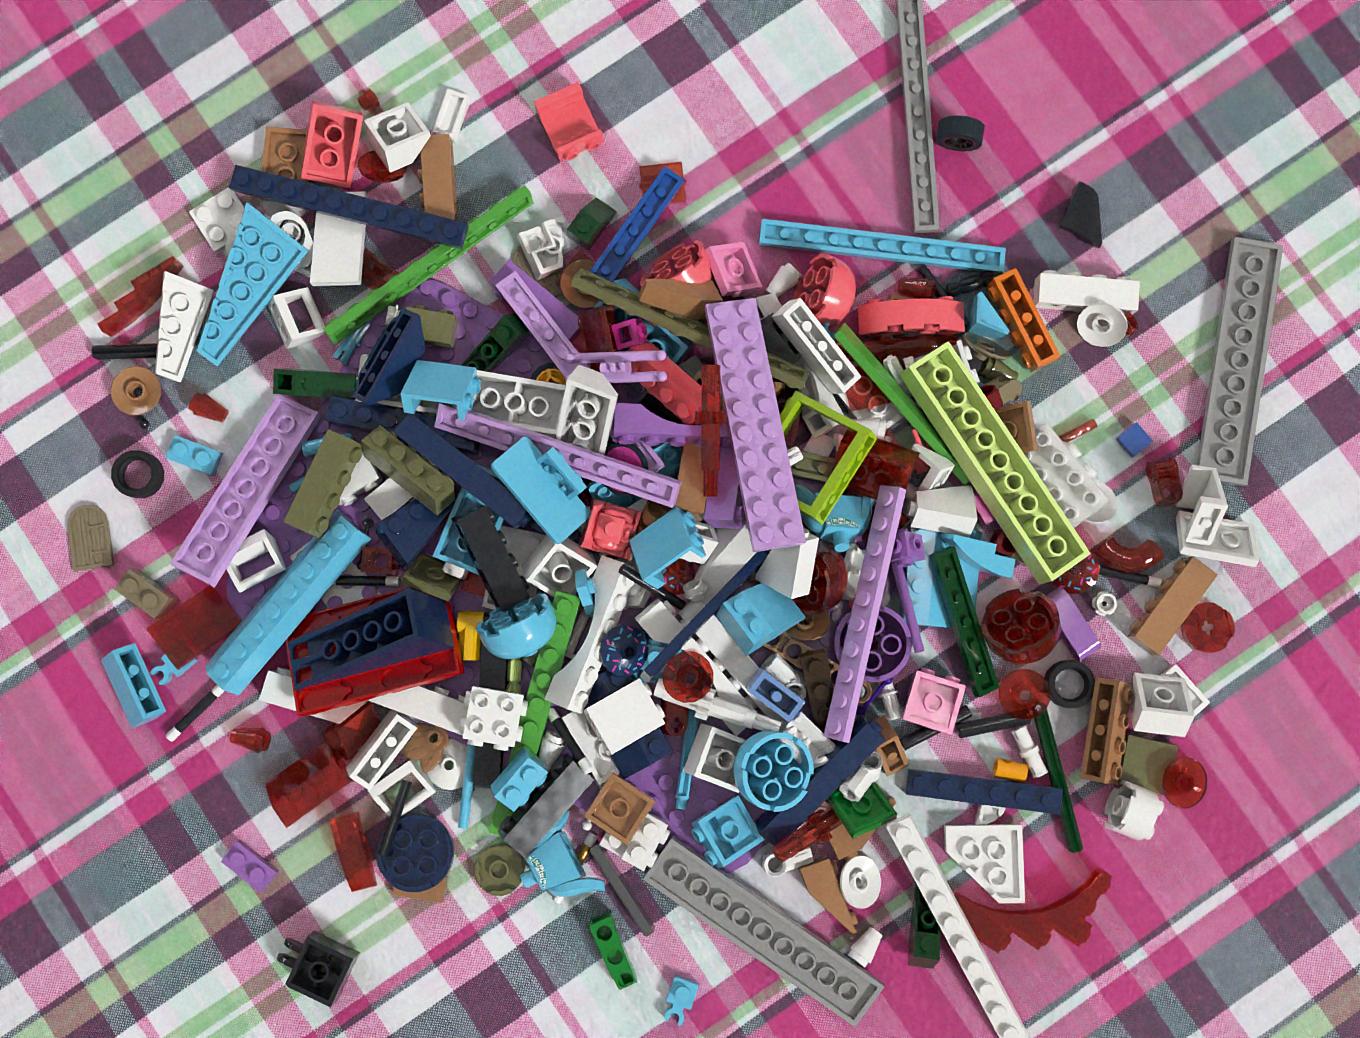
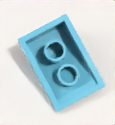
[716,583,806,656]

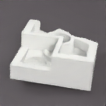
[517,216,565,281]

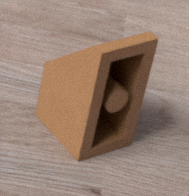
[874,715,909,777]

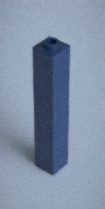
[393,413,532,529]
[756,715,885,849]

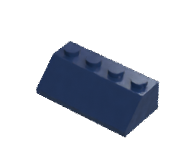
[584,670,673,779]

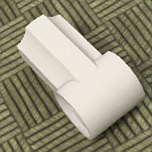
[761,653,807,699]
[839,751,883,802]
[761,840,814,877]

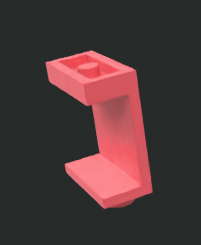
[534,82,604,161]

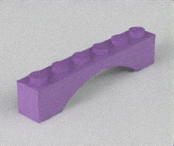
[613,403,732,448]

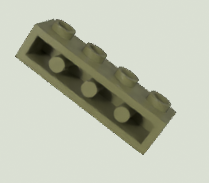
[361,425,455,515]
[283,429,363,538]

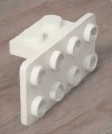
[1024,424,1108,528]

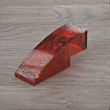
[329,811,377,892]

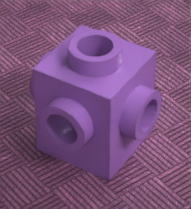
[890,529,925,567]

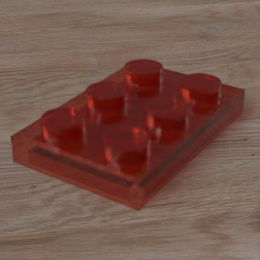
[146,585,241,670]

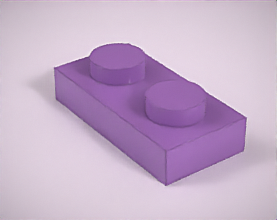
[221,840,279,893]

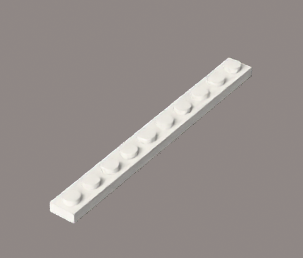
[886,813,1029,1038]

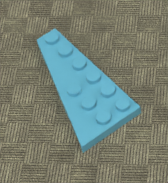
[197,202,309,367]

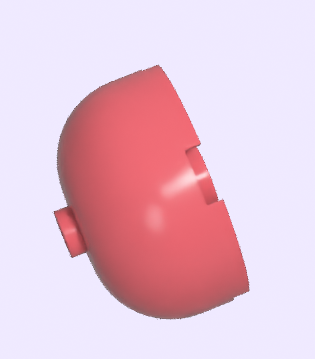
[640,240,714,287]
[791,253,856,329]

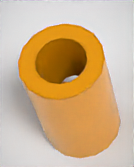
[993,757,1028,783]

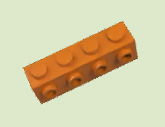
[987,268,1061,373]

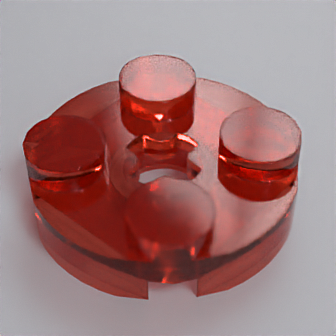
[1181,602,1235,653]

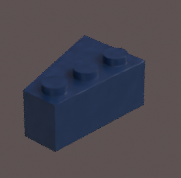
[375,499,455,572]

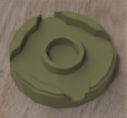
[474,844,525,896]

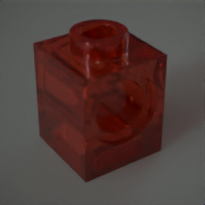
[361,547,400,575]

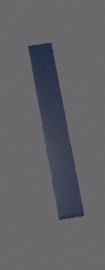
[640,550,771,683]

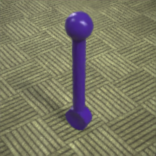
[856,678,893,716]

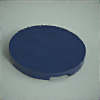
[377,814,454,892]

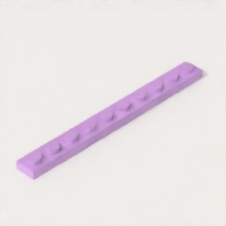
[495,271,665,472]
[434,402,682,508]
[823,485,906,743]

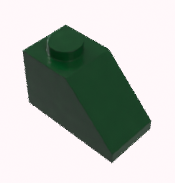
[567,197,617,251]

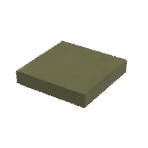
[401,553,463,601]
[1118,734,1178,796]

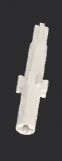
[654,678,782,731]

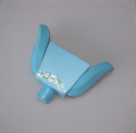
[795,485,876,552]
[520,810,605,897]

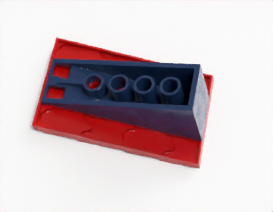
[286,587,464,717]

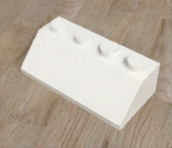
[556,365,618,455]

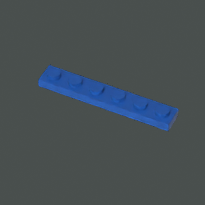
[590,166,685,282]

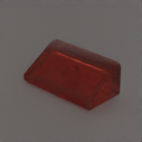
[361,249,400,290]

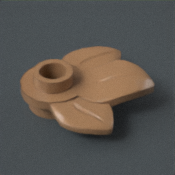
[402,723,449,773]

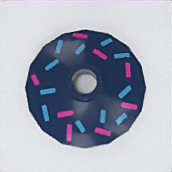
[600,625,648,676]

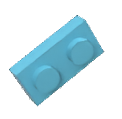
[165,435,223,476]

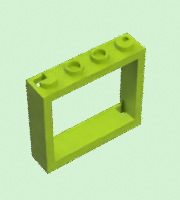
[780,391,877,525]

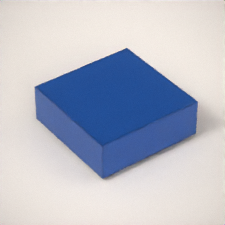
[1116,422,1153,458]

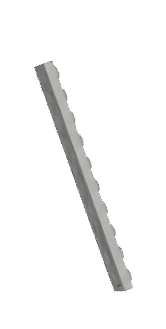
[896,0,940,233]

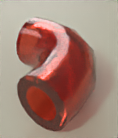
[1093,536,1165,573]

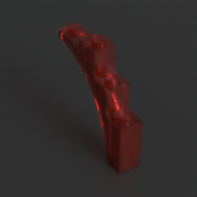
[954,867,1113,954]

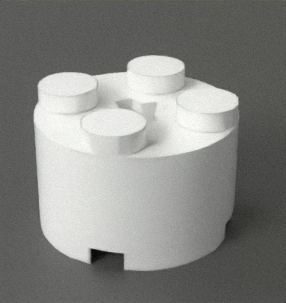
[1104,780,1164,840]

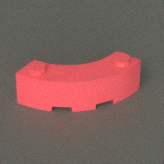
[858,296,965,338]

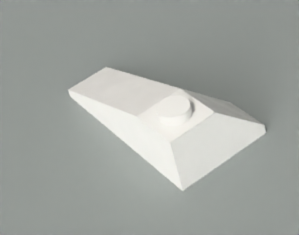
[694,518,757,605]

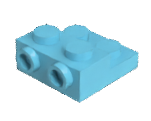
[691,795,764,868]

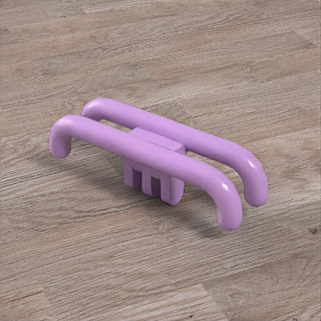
[564,350,667,383]

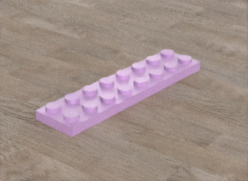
[170,394,322,588]

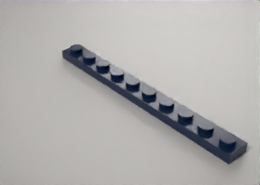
[229,165,469,249]

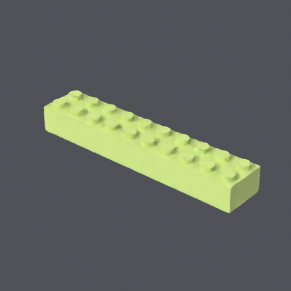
[899,341,1091,585]

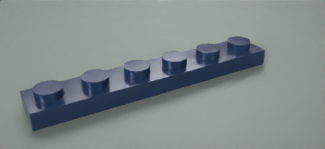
[905,769,1063,815]

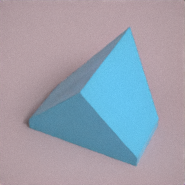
[967,291,1010,340]

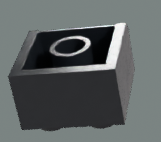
[277,931,360,1008]

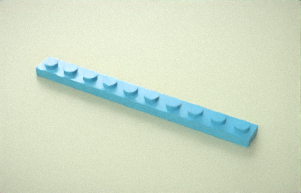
[759,219,1006,274]

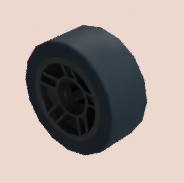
[936,115,985,152]

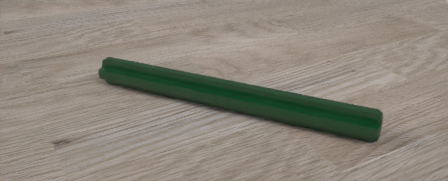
[1031,703,1083,853]

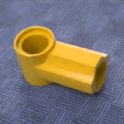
[457,610,485,661]

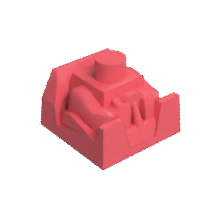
[579,498,642,560]

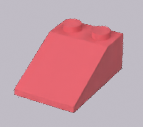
[301,100,363,188]

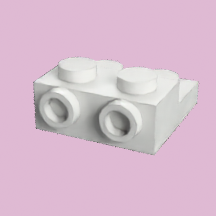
[599,812,671,871]

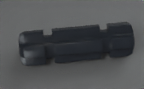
[946,271,994,297]

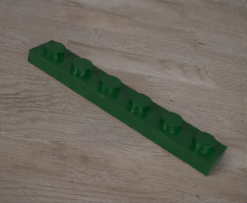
[929,546,1000,697]

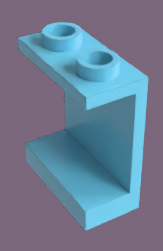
[401,360,481,421]
[629,506,706,589]

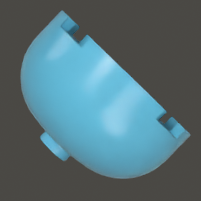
[476,593,556,659]
[733,730,814,812]

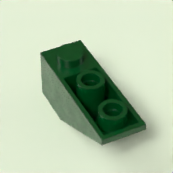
[461,313,531,372]
[273,368,356,399]
[908,882,940,969]

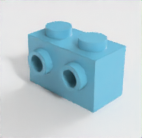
[491,747,548,812]

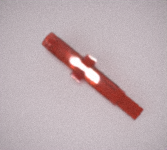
[838,333,958,365]
[695,365,727,497]
[771,784,879,863]

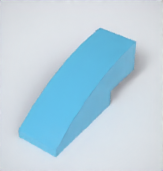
[940,533,1016,579]

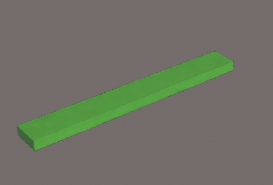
[834,323,970,485]

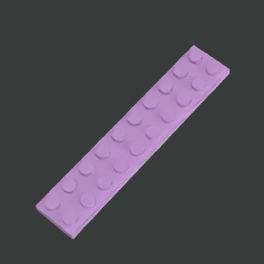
[704,298,806,552]

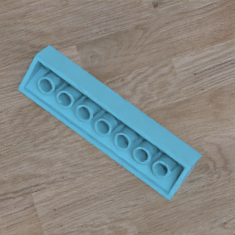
[206,509,371,695]

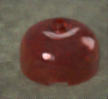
[792,539,848,616]
[981,589,1061,664]

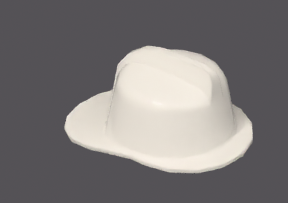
[270,211,313,269]

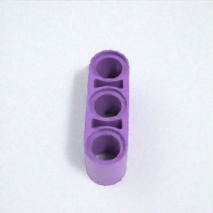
[1039,587,1101,662]

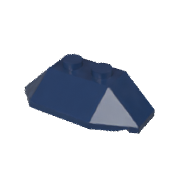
[352,308,426,405]

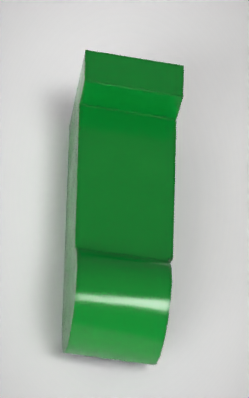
[589,910,638,990]

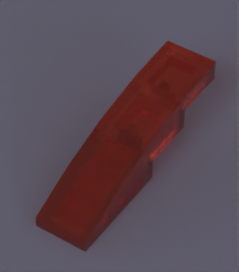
[97,256,184,337]

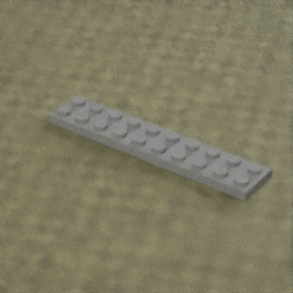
[1197,237,1284,486]
[643,836,885,1027]

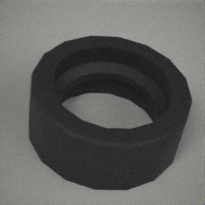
[111,450,164,499]
[1044,660,1095,708]

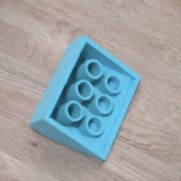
[899,523,982,629]

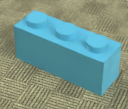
[101,643,166,728]

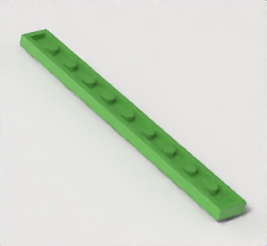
[323,185,534,345]
[489,589,581,836]

